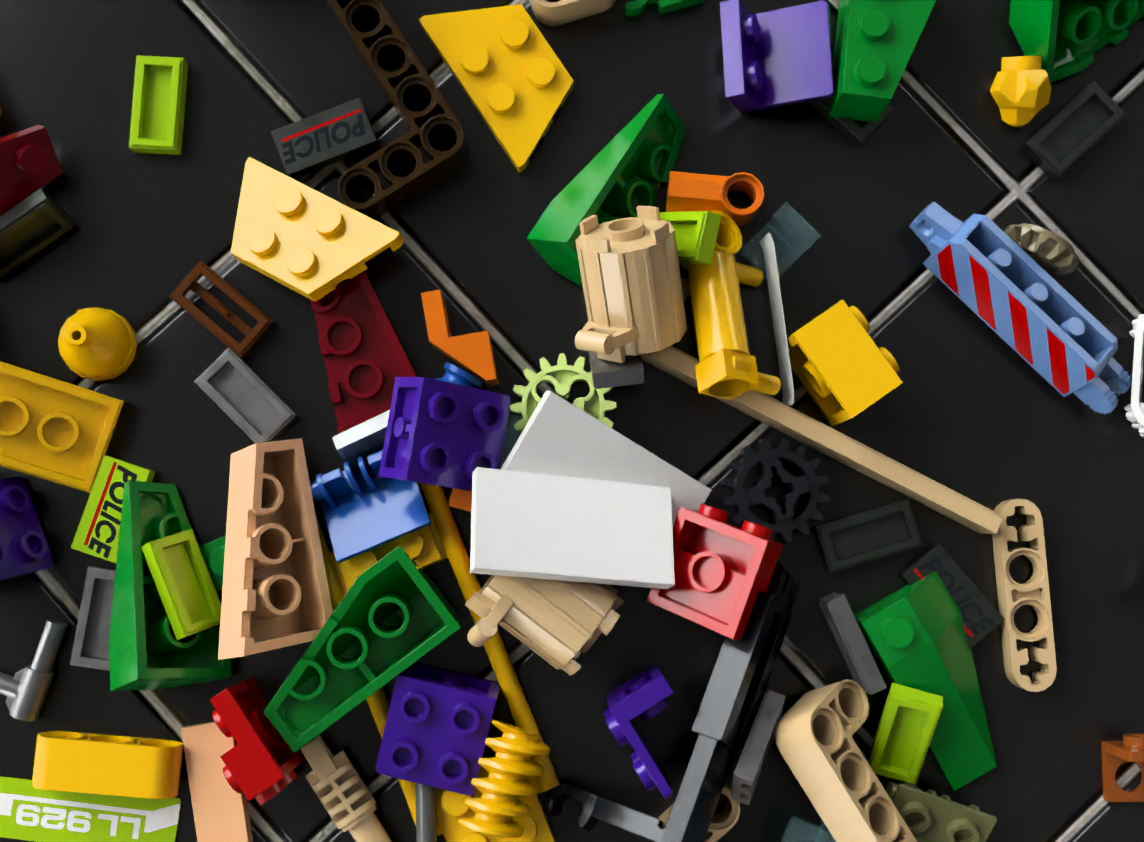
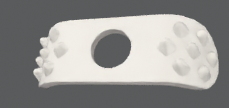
[1124,314,1144,437]

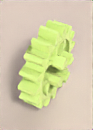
[510,353,617,432]

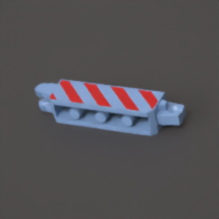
[909,202,1132,415]

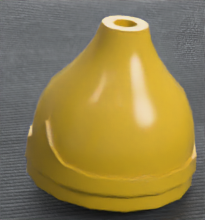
[58,307,137,381]

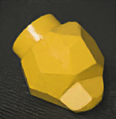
[990,56,1051,127]

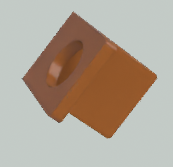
[1101,733,1144,802]

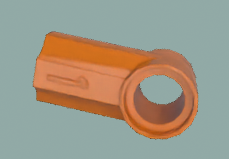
[665,171,764,226]

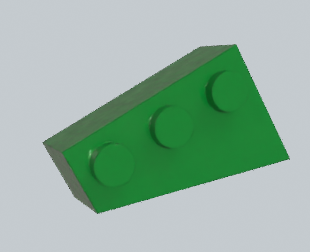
[829,0,936,122]

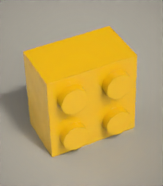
[787,299,903,426]

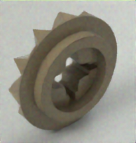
[1004,223,1080,275]

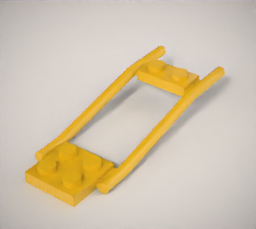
[315,483,560,842]

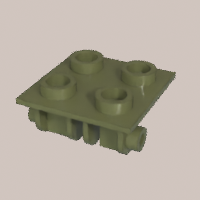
[885,781,997,842]

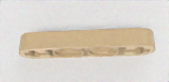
[992,498,1057,692]

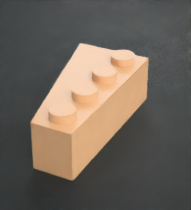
[218,438,333,660]

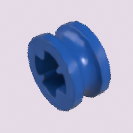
[436,362,484,389]

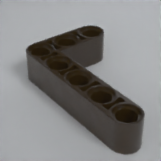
[326,0,468,219]

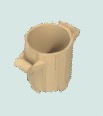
[575,206,690,363]
[465,575,624,676]

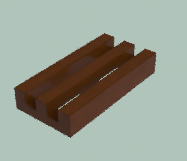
[169,260,276,360]

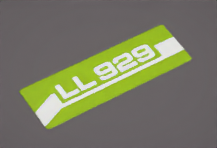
[0,776,181,842]

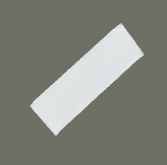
[759,233,794,406]

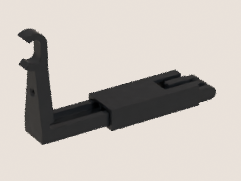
[544,562,799,842]

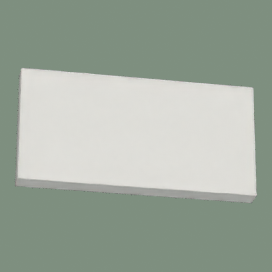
[501,390,712,527]
[470,467,675,589]

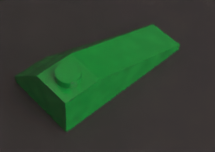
[1009,0,1144,83]
[526,94,686,288]
[108,481,232,691]
[263,545,462,753]
[854,571,997,791]

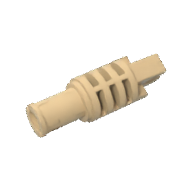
[301,736,392,842]

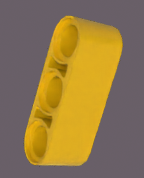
[31,731,184,799]

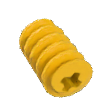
[458,719,550,838]

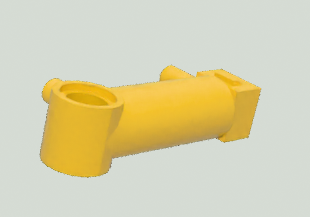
[681,210,781,400]

